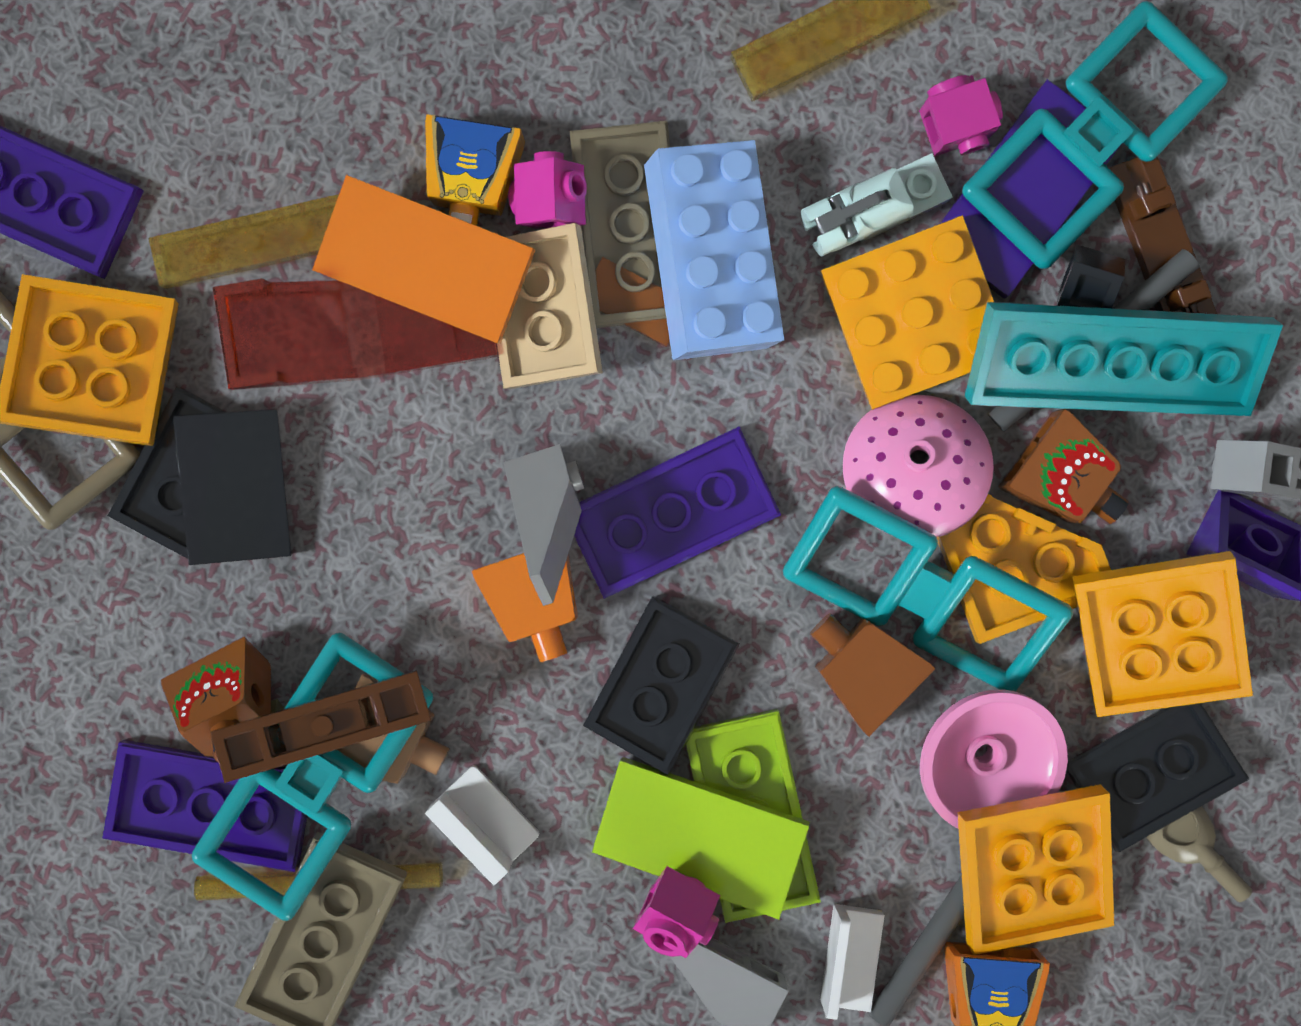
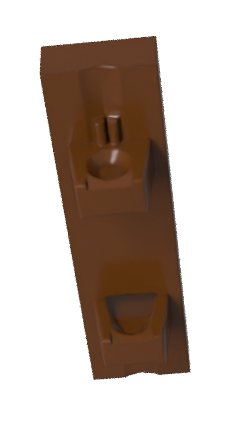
[1109,157,1217,314]
[210,670,431,783]

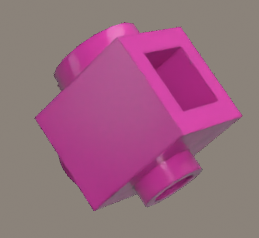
[919,75,1003,156]
[508,151,587,229]
[633,866,720,958]

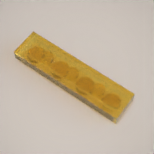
[730,0,931,102]
[148,194,339,289]

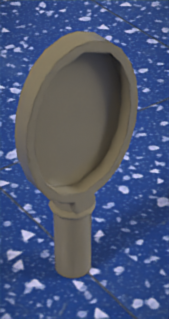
[1146,806,1253,902]

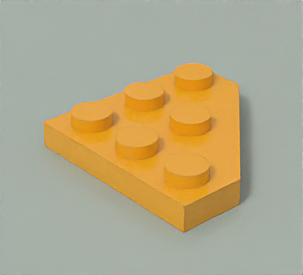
[937,494,1111,644]

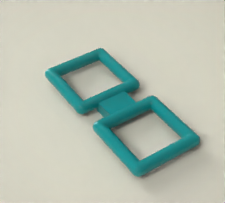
[962,1,1228,269]
[783,486,1073,692]
[192,633,433,921]

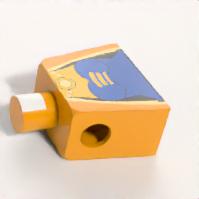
[425,114,525,226]

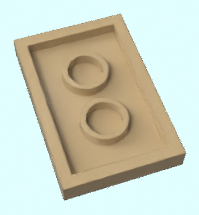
[497,223,603,389]

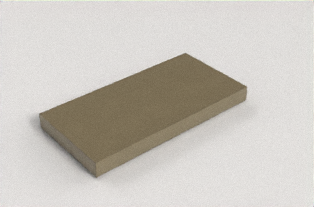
[570,121,670,328]
[234,831,408,1026]

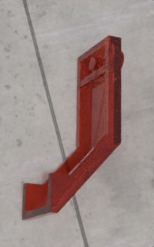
[212,278,499,390]

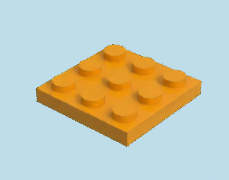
[820,215,994,410]
[0,274,179,446]
[1072,551,1253,717]
[957,784,1114,955]

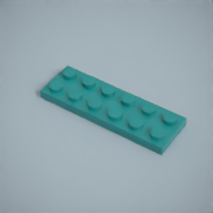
[965,302,1283,416]

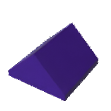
[1186,490,1301,601]

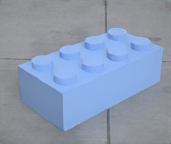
[644,140,784,360]

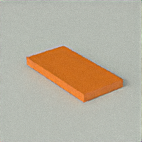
[312,175,536,344]

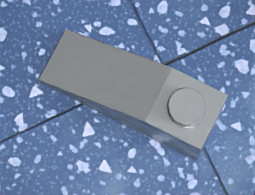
[1210,440,1301,502]
[503,444,585,606]
[670,938,789,1026]

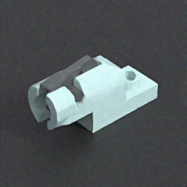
[801,153,953,257]

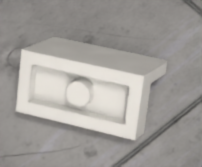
[425,765,539,885]
[820,904,885,1020]

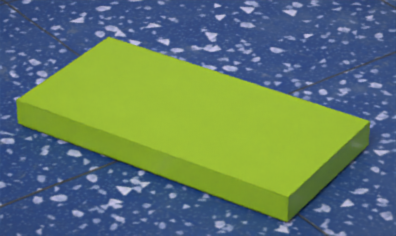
[686,709,821,923]
[592,757,810,920]

